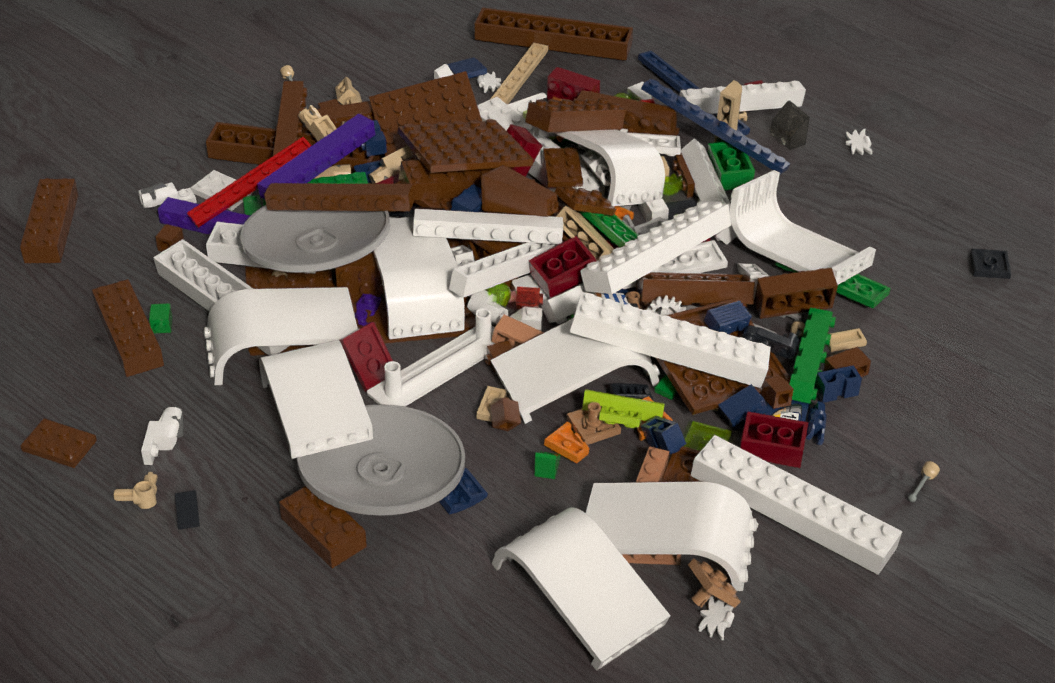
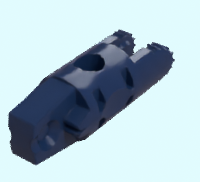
[806,401,827,445]

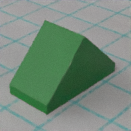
[535,451,561,479]

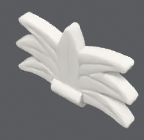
[476,71,501,93]
[845,129,872,155]
[698,596,734,640]

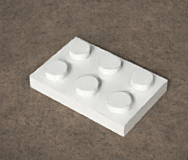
[191,170,254,211]

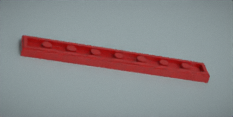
[187,137,311,228]

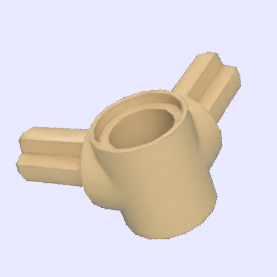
[114,472,158,509]

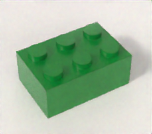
[708,142,755,190]

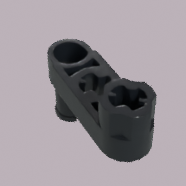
[742,325,799,358]

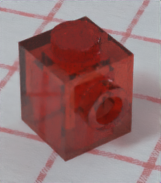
[516,286,543,309]

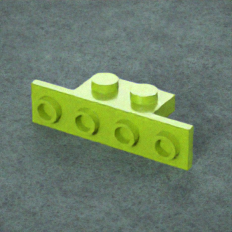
[582,389,665,428]

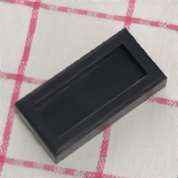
[175,490,200,530]

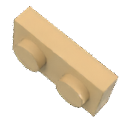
[477,386,507,422]

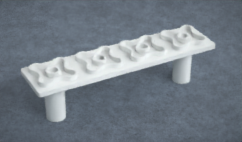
[367,308,496,406]

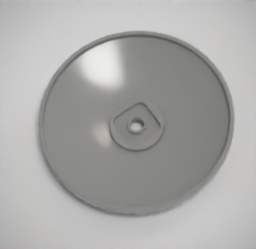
[241,205,390,272]
[297,404,465,516]

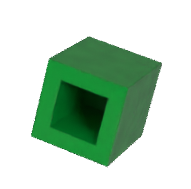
[149,303,173,334]

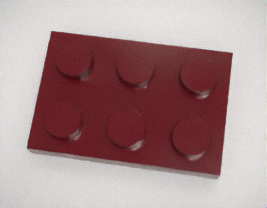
[339,322,393,392]

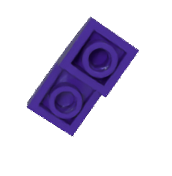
[354,294,381,326]

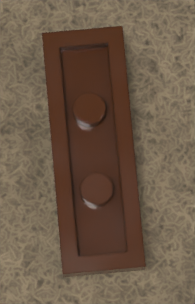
[672,153,695,198]

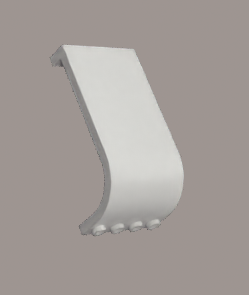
[534,127,665,206]
[730,170,876,285]
[372,217,464,339]
[204,287,358,385]
[491,318,660,424]
[259,340,373,459]
[586,482,757,591]
[492,507,670,671]

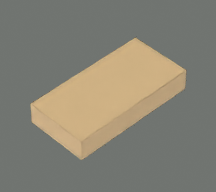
[827,328,867,352]

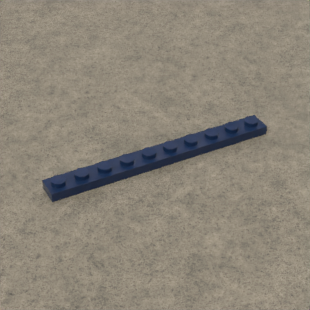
[638,51,750,135]
[641,79,790,175]

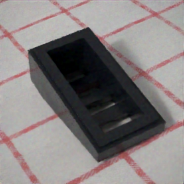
[610,383,653,400]

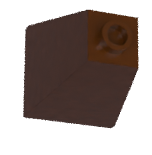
[481,165,558,217]

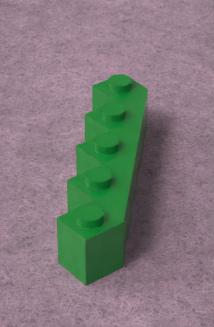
[790,307,836,404]

